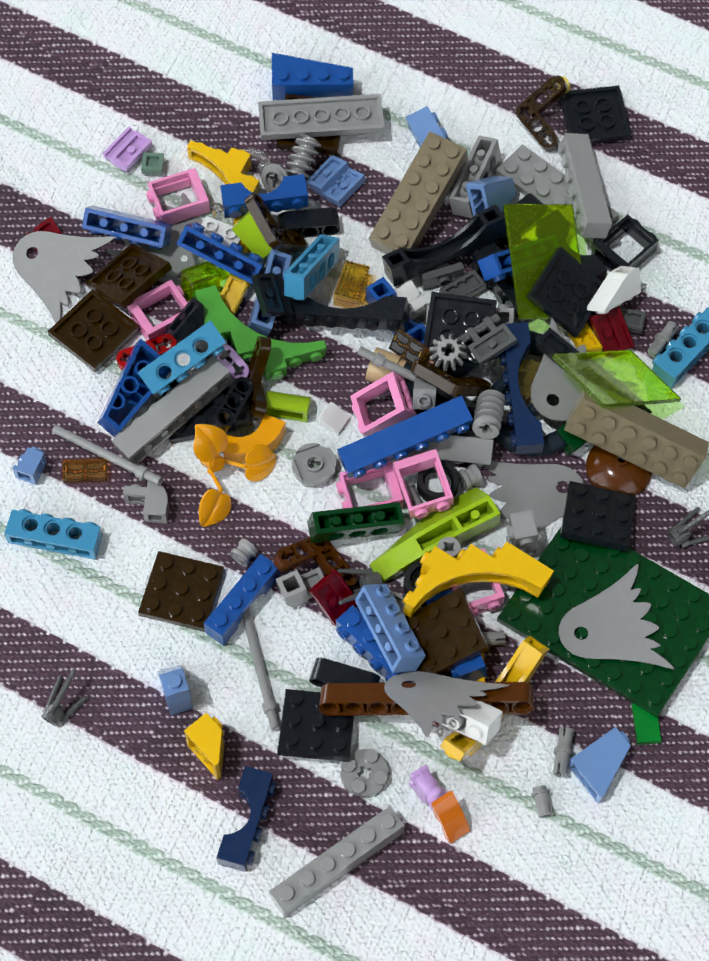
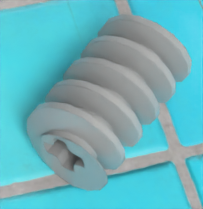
[286,133,322,178]
[472,390,506,439]

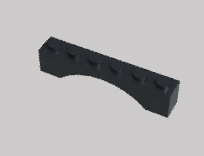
[382,204,508,287]
[278,296,411,332]

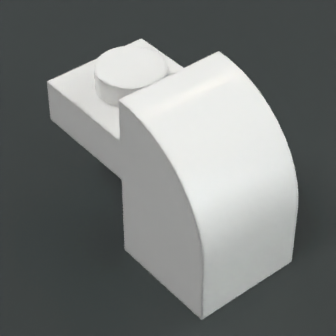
[394,280,431,320]

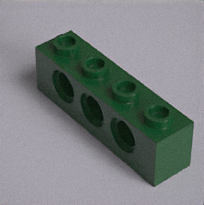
[307,502,405,543]

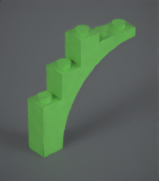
[195,285,326,381]

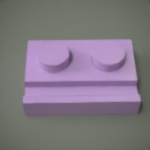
[103,126,153,173]

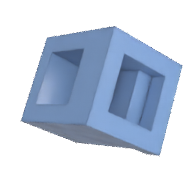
[12,447,47,485]

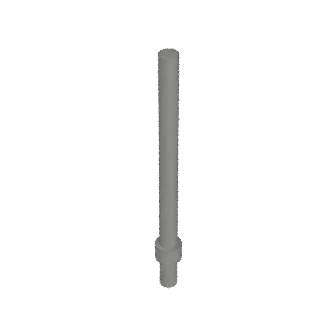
[357,346,476,409]
[52,425,163,486]
[242,608,280,731]

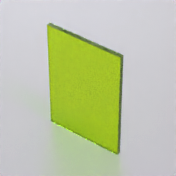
[503,204,581,320]
[552,350,681,408]

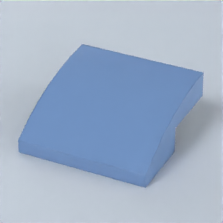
[306,155,366,207]

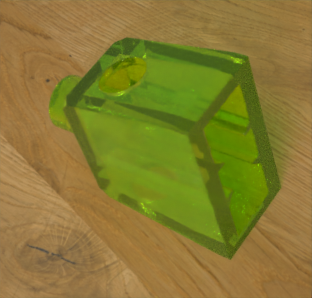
[180,261,229,302]

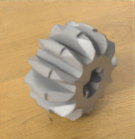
[429,334,467,372]

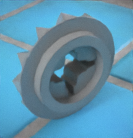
[261,163,288,192]

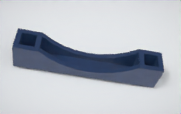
[500,322,544,455]

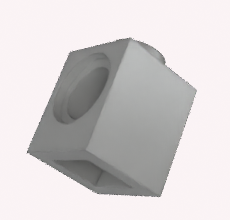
[412,378,436,410]

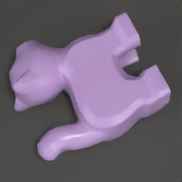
[409,764,447,811]

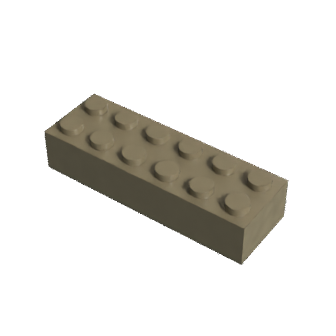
[369,131,468,254]
[564,383,709,489]

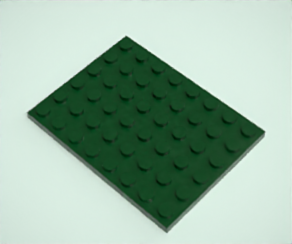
[497,527,709,718]

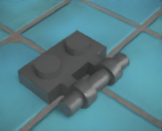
[460,314,517,366]

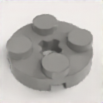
[292,443,337,488]
[340,749,389,798]

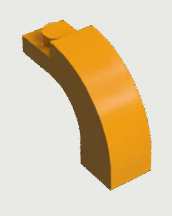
[223,414,286,463]

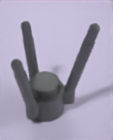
[667,507,709,549]
[337,568,382,605]
[41,670,88,726]

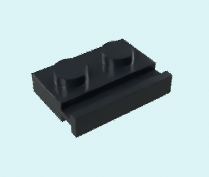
[251,273,293,317]

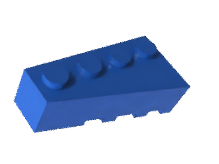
[272,53,353,100]
[97,338,172,437]

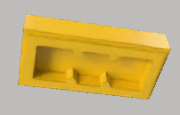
[220,273,250,316]
[566,322,603,356]

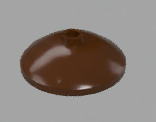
[586,445,652,495]

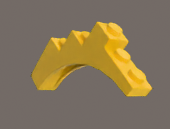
[187,140,260,254]
[403,541,554,617]
[440,636,549,761]

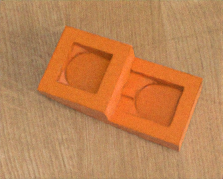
[431,790,470,844]

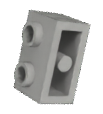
[506,510,538,556]

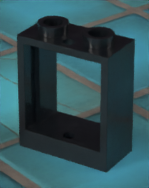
[591,214,659,272]

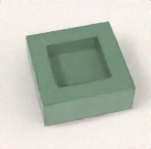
[141,152,165,175]

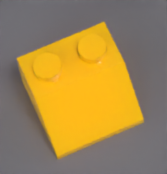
[184,712,224,780]

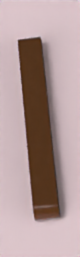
[319,682,534,716]

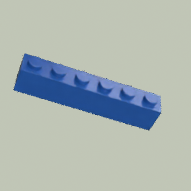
[337,395,473,479]

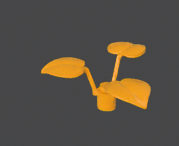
[194,424,277,527]

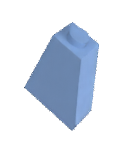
[466,176,517,217]
[157,665,193,716]
[568,727,631,804]

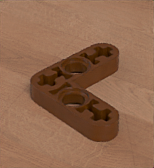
[273,537,357,590]

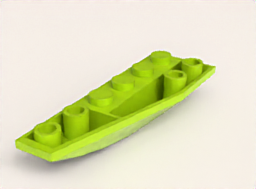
[369,487,501,584]

